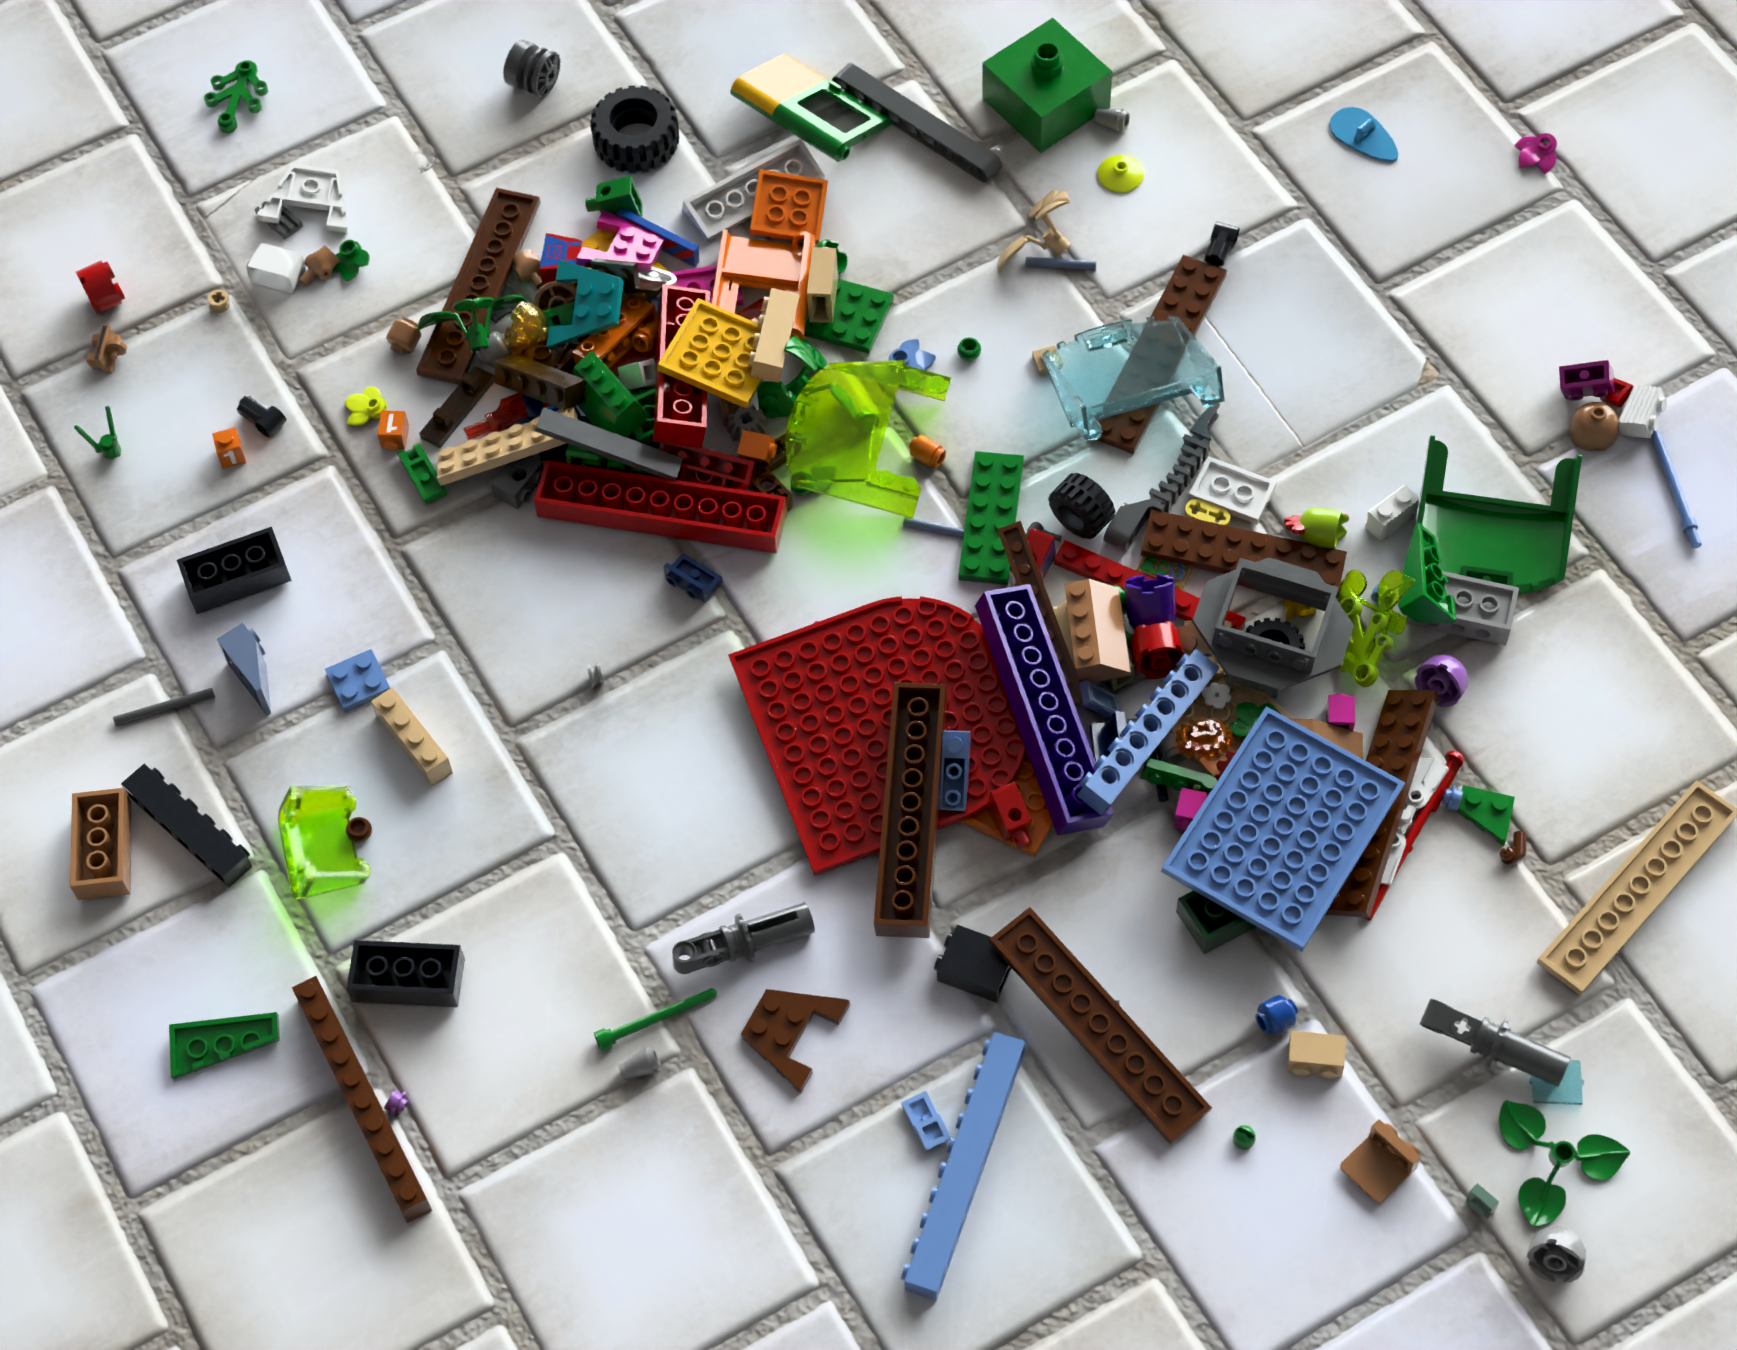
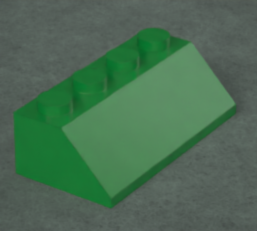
[573,351,650,438]

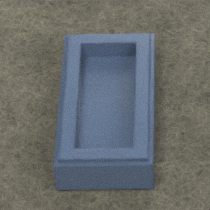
[1079,680,1119,719]

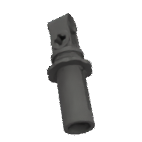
[672,902,815,974]
[1419,999,1571,1087]

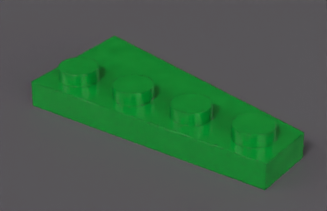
[169,1012,280,1079]

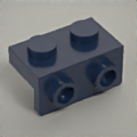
[663,553,723,603]
[1090,711,1128,766]

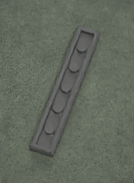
[535,407,683,480]

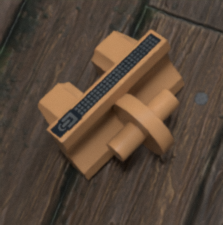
[86,325,127,374]

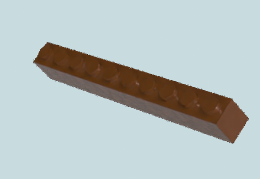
[292,976,432,1223]

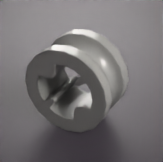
[586,662,604,687]

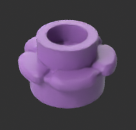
[384,1090,408,1116]

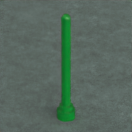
[594,988,717,1052]

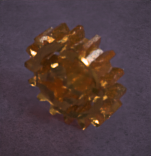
[1175,717,1233,761]

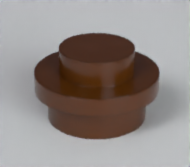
[346,817,372,843]

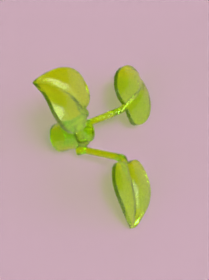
[1336,570,1416,675]

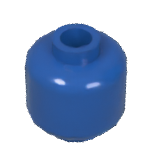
[1255,995,1298,1035]

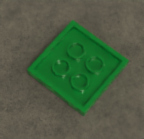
[804,279,894,354]

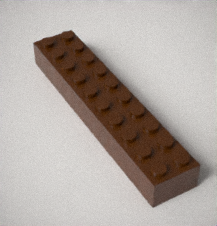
[874,682,947,938]

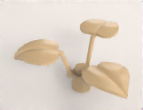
[998,189,1070,272]

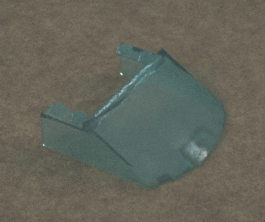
[1042,316,1225,441]

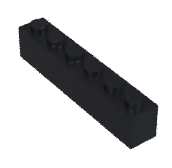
[121,764,252,888]

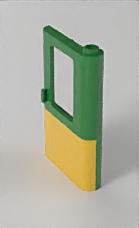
[730,54,892,162]

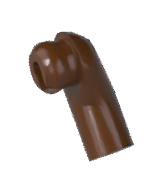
[1499,831,1527,865]

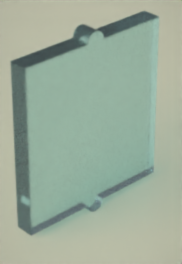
[1529,1060,1584,1105]

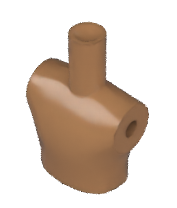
[299,245,340,286]
[513,250,545,290]

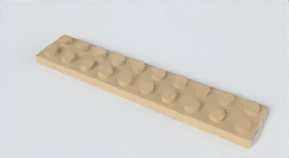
[1537,780,1737,996]

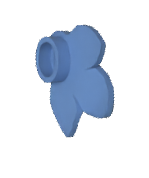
[888,339,936,380]

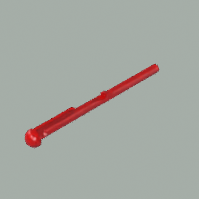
[1363,751,1464,921]

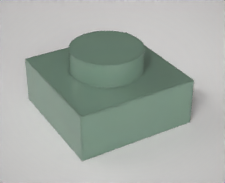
[1466,1183,1499,1219]

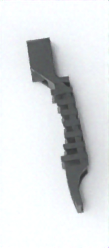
[1103,402,1220,551]

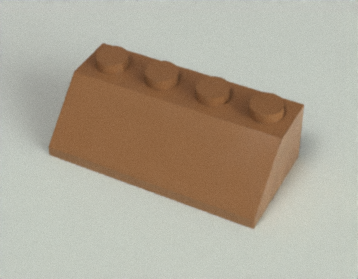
[1064,579,1131,683]

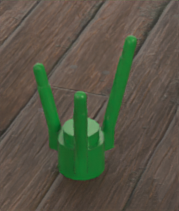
[74,406,121,459]

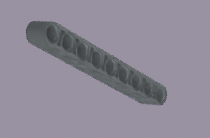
[832,63,1002,182]

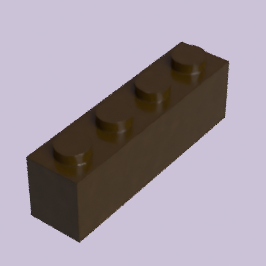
[494,353,585,410]

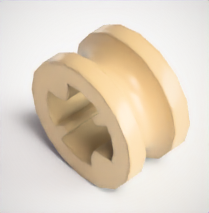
[207,290,230,313]

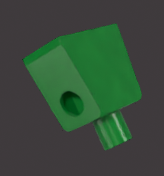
[585,176,643,217]

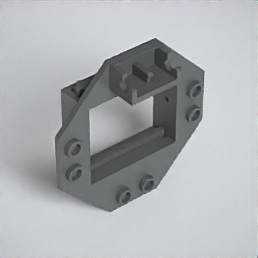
[1192,557,1354,699]

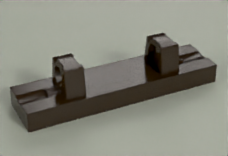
[419,365,495,448]

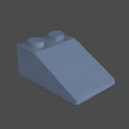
[217,623,271,716]

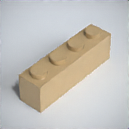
[748,288,800,383]
[371,687,453,787]

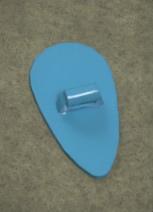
[1329,107,1398,162]

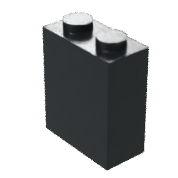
[934,924,1012,1003]

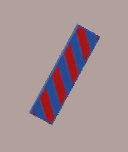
[617,208,699,267]

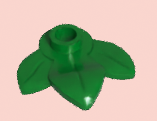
[332,240,370,281]
[1227,702,1276,738]

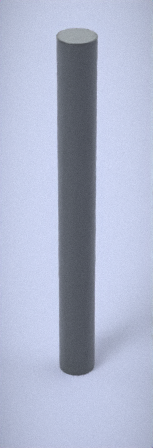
[113,688,215,726]

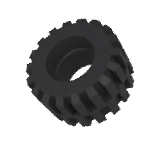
[1048,473,1115,539]
[1246,617,1305,650]

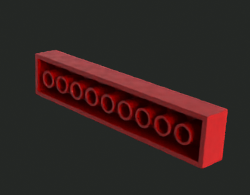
[534,460,787,554]

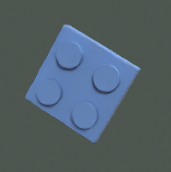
[325,649,390,713]

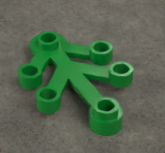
[204,60,268,133]

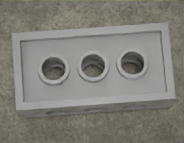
[1405,571,1519,646]

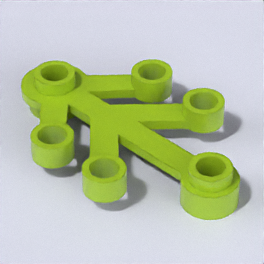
[1336,597,1393,687]

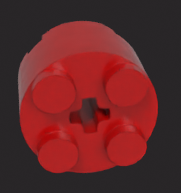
[76,260,126,315]
[1129,621,1185,679]

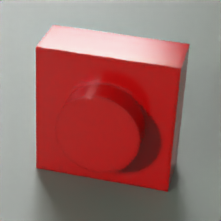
[1600,378,1633,408]

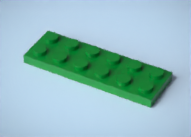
[958,451,1024,585]

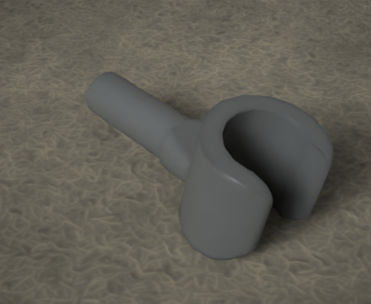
[1026,522,1062,542]

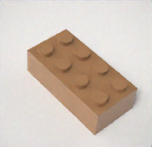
[70,788,131,900]

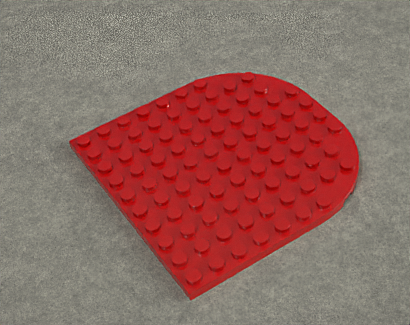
[728,596,1026,876]

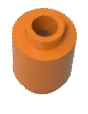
[909,435,946,468]

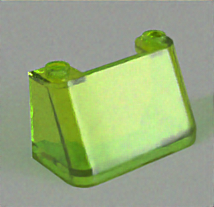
[278,786,370,898]

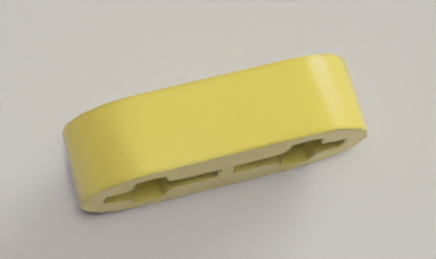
[1184,499,1230,526]

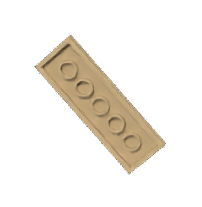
[437,407,578,486]

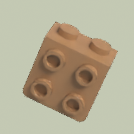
[1340,1119,1421,1203]

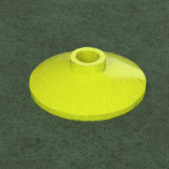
[1098,155,1144,193]

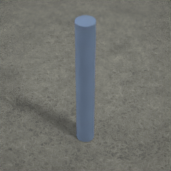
[1025,257,1096,271]
[903,517,965,539]

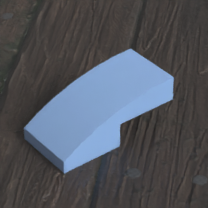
[901,1091,951,1151]

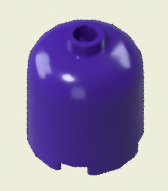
[1124,574,1175,629]

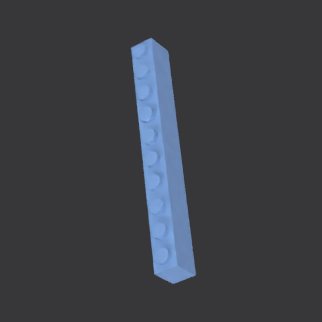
[901,1032,1025,1301]

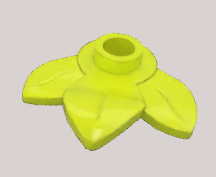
[344,387,387,426]

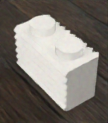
[1618,384,1667,438]
[1364,485,1419,541]

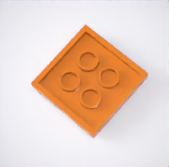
[749,169,828,245]

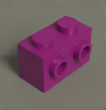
[1559,360,1615,401]

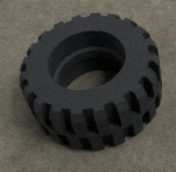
[590,85,680,174]

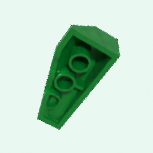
[1398,523,1456,624]

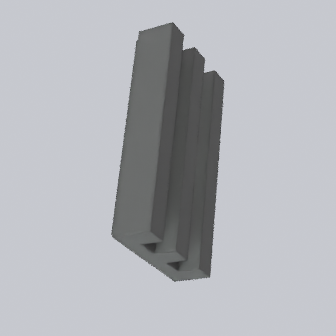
[254,202,303,239]

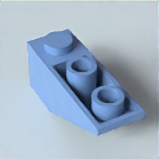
[939,730,971,811]

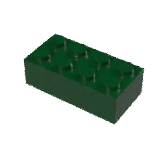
[1176,890,1257,954]

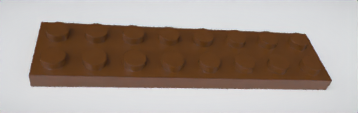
[1141,509,1347,598]

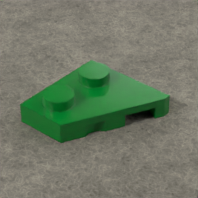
[1457,785,1515,845]

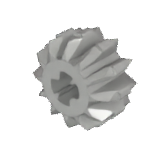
[726,404,768,442]

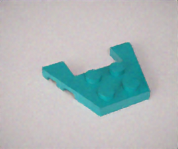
[546,260,624,350]

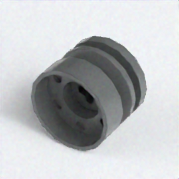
[503,39,561,98]

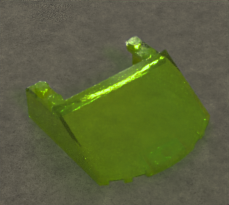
[785,360,951,518]

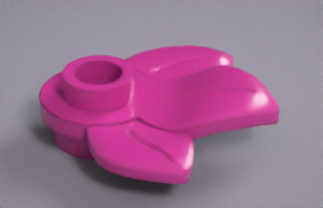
[1515,133,1557,174]

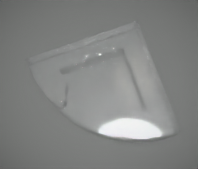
[413,145,437,174]

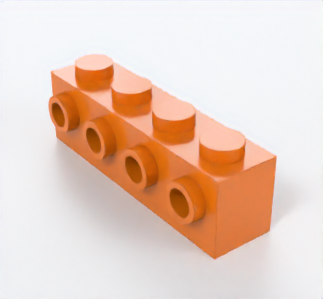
[572,295,658,369]

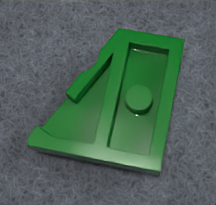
[757,381,806,419]

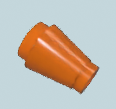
[632,320,658,352]

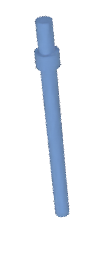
[1651,428,1702,549]

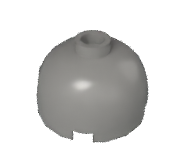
[1527,1226,1586,1283]

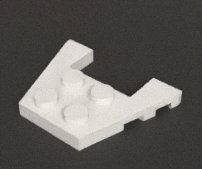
[257,164,348,233]

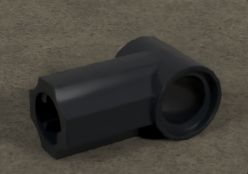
[1204,221,1240,267]
[237,395,287,438]

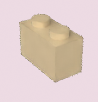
[1287,1030,1346,1079]

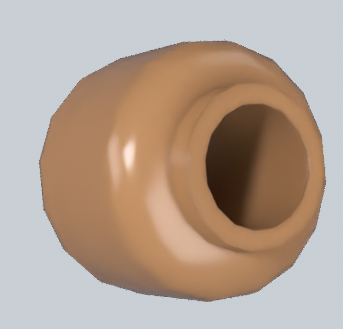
[386,317,422,355]

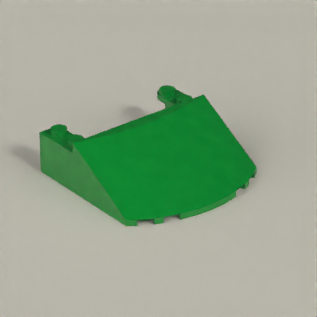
[1416,435,1582,594]

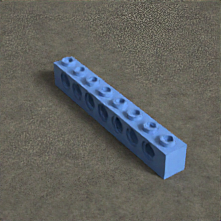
[1077,649,1220,815]

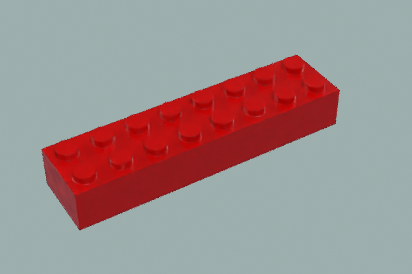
[653,284,710,448]

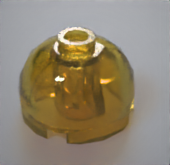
[505,301,549,350]

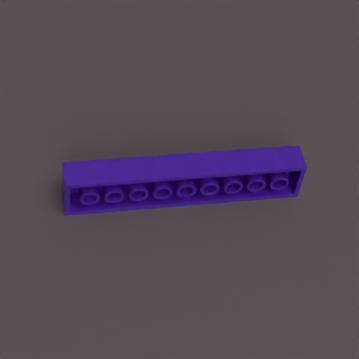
[975,584,1114,836]

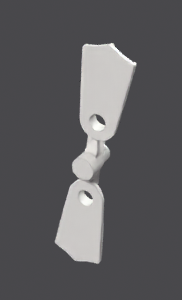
[1380,757,1449,885]

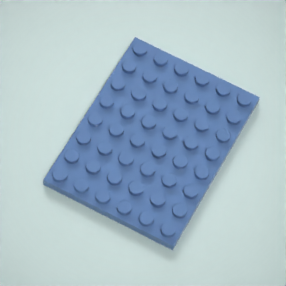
[1161,707,1405,952]

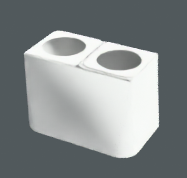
[246,243,306,293]

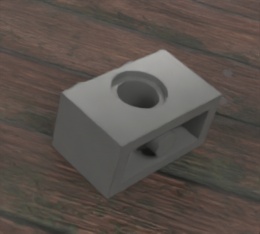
[491,455,544,510]

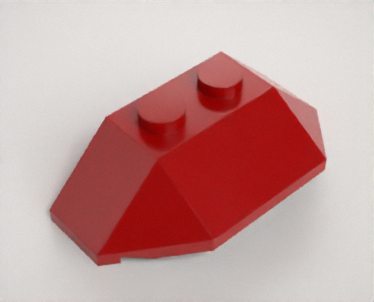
[659,443,755,490]

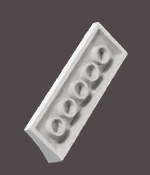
[682,139,825,242]

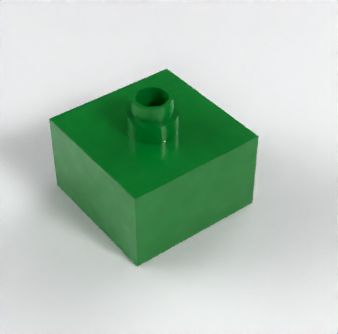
[982,17,1112,153]

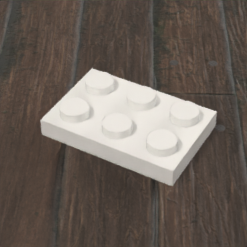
[1188,456,1277,525]

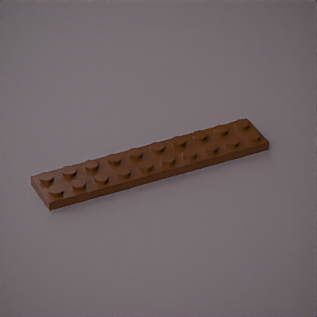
[416,188,541,385]
[1089,255,1227,454]
[1325,690,1439,918]
[989,907,1212,1145]

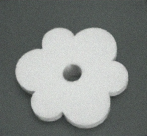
[1202,682,1231,710]

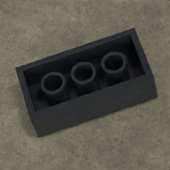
[177,526,292,614]
[346,940,465,1007]

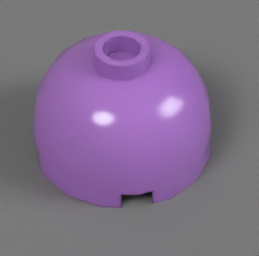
[1415,655,1468,707]

